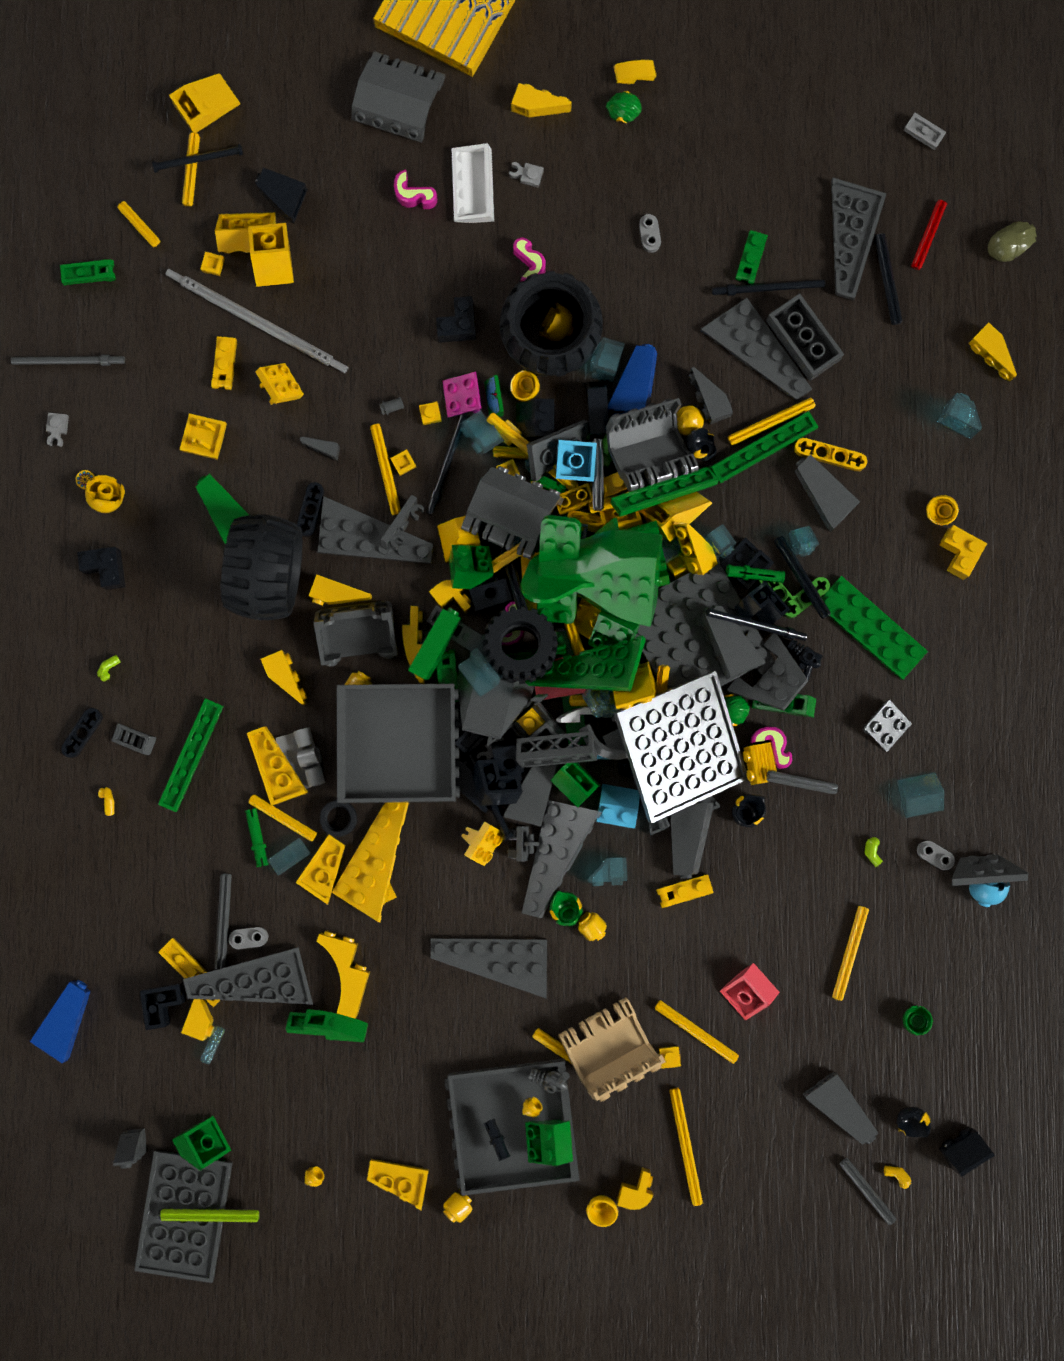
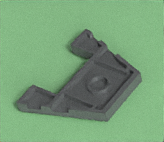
[727,633,808,711]

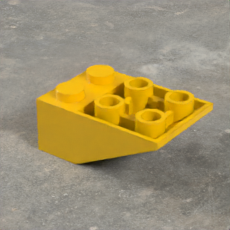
[169,73,240,133]
[640,491,712,542]
[613,662,656,710]

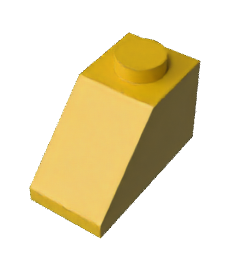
[181,999,214,1041]

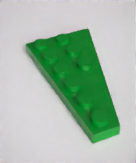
[525,635,646,691]

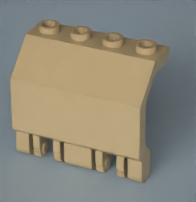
[558,997,665,1102]

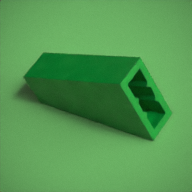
[195,474,249,545]
[408,608,462,680]

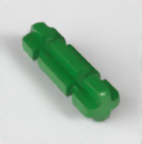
[530,476,566,494]

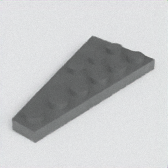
[700,298,812,401]
[183,947,313,1004]

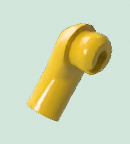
[98,787,114,816]
[884,1166,911,1189]

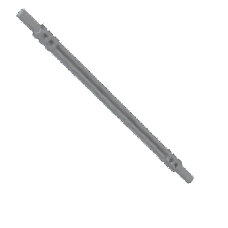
[166,269,348,373]

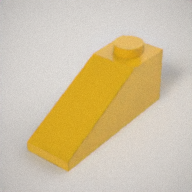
[309,575,372,606]

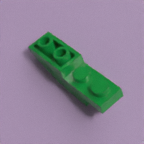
[286,1009,368,1042]

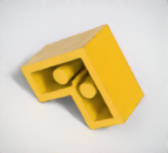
[939,525,987,580]

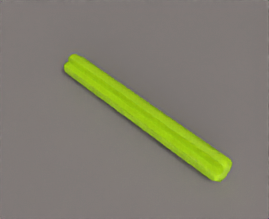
[160,1209,259,1222]

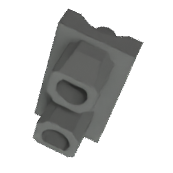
[508,826,539,862]

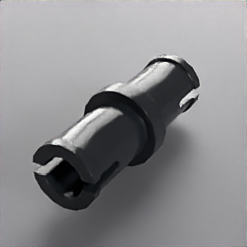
[483,1118,510,1161]

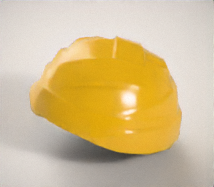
[510,370,540,402]
[677,405,704,436]
[926,495,959,525]
[586,1195,618,1227]

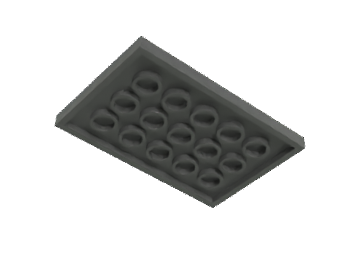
[134,1150,233,1283]

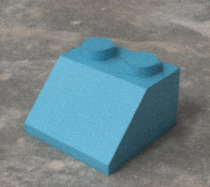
[555,440,597,482]
[596,784,640,829]

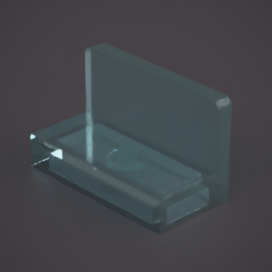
[458,648,500,696]

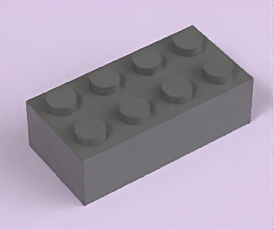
[766,294,844,382]

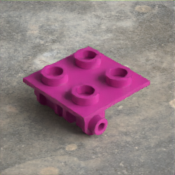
[442,372,482,418]

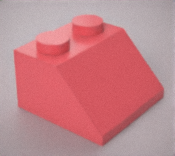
[720,963,780,1021]

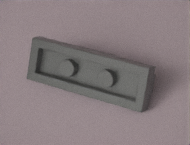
[381,495,424,550]

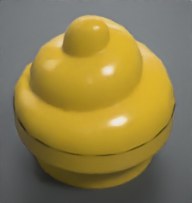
[522,1097,543,1117]
[304,1166,324,1187]

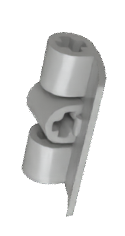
[276,727,326,789]

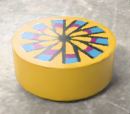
[76,470,95,490]

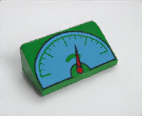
[484,375,504,417]

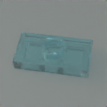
[268,838,311,876]

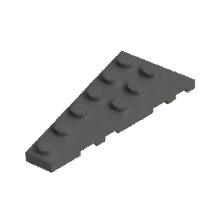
[831,178,886,301]
[317,496,433,564]
[522,800,602,918]
[430,938,547,999]

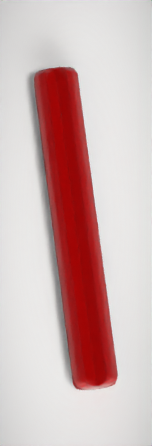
[911,200,947,270]

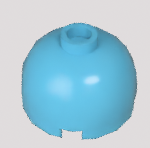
[969,882,1010,907]

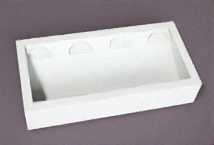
[452,143,494,223]

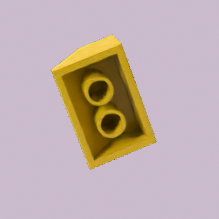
[215,212,276,253]

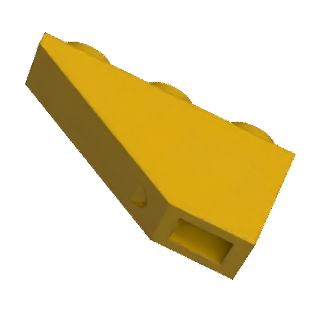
[511,83,572,117]
[968,322,1017,382]
[673,522,718,575]
[261,650,307,705]

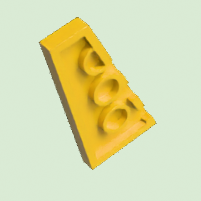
[247,726,308,806]

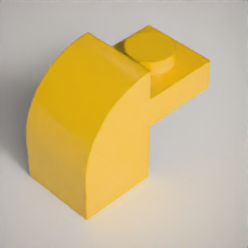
[429,580,472,613]
[617,1167,653,1210]

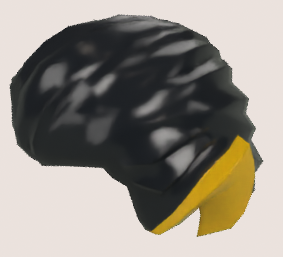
[686,428,717,461]
[732,794,766,828]
[896,1107,931,1137]

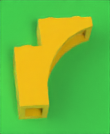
[317,931,370,1019]

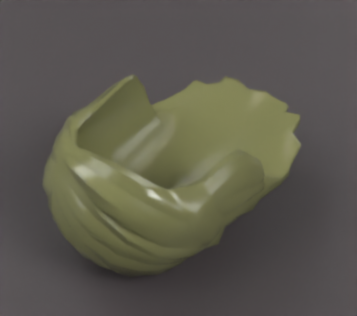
[988,221,1037,262]

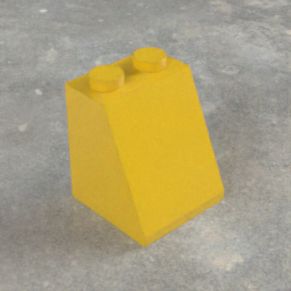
[248,223,294,287]

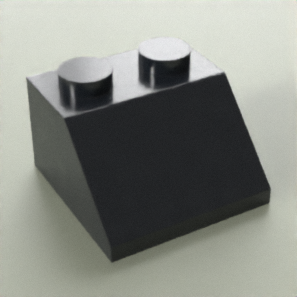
[516,399,554,441]
[939,1128,995,1177]

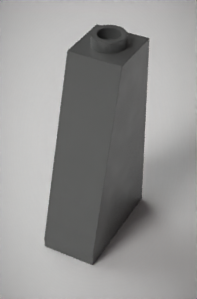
[795,454,860,532]
[699,605,766,680]
[504,765,557,826]
[671,803,713,878]
[803,1071,879,1145]

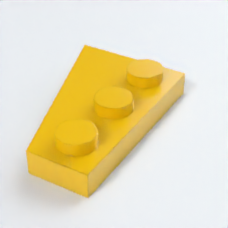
[367,1159,429,1210]

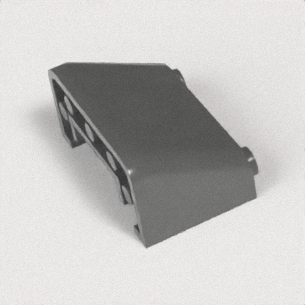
[314,601,398,667]

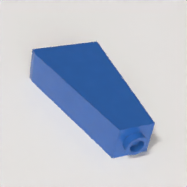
[608,344,657,415]
[30,980,91,1063]

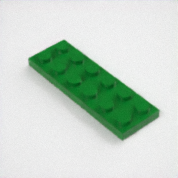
[822,576,928,680]

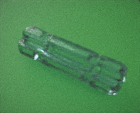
[200,1026,225,1064]

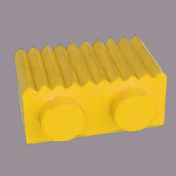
[743,742,777,785]

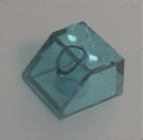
[937,393,982,439]

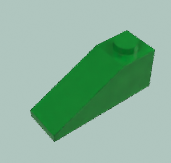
[752,694,817,718]

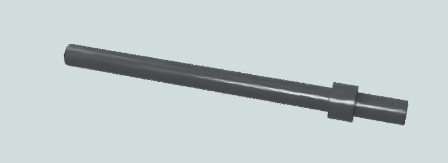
[11,354,125,366]

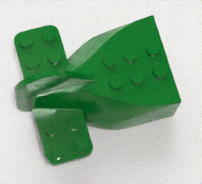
[521,515,663,627]

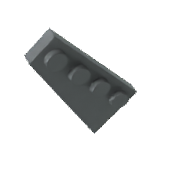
[527,420,591,482]

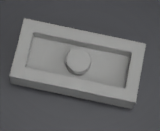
[903,113,946,150]

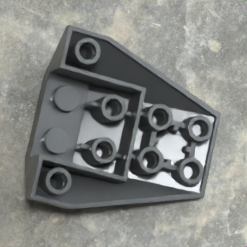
[457,656,534,739]

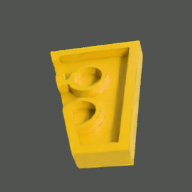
[296,835,346,905]

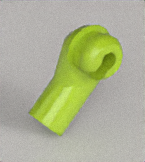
[97,655,121,682]
[864,837,883,867]

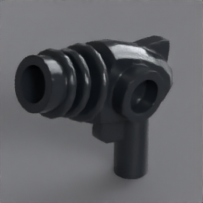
[786,639,823,681]

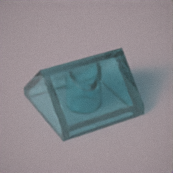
[897,773,944,818]

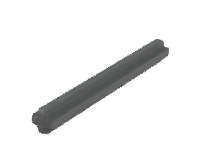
[215,874,232,970]

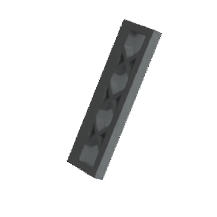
[516,731,597,768]

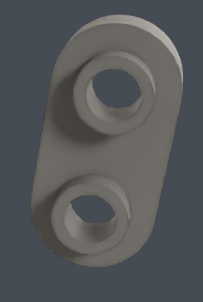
[639,214,661,253]
[917,841,955,870]
[229,927,269,949]

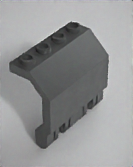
[352,51,445,142]
[606,398,699,492]
[461,466,564,560]

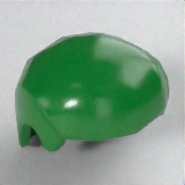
[903,1006,933,1036]

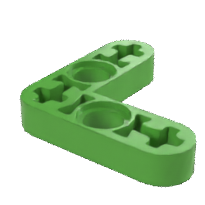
[758,574,830,618]

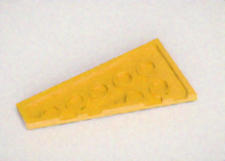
[332,802,409,922]

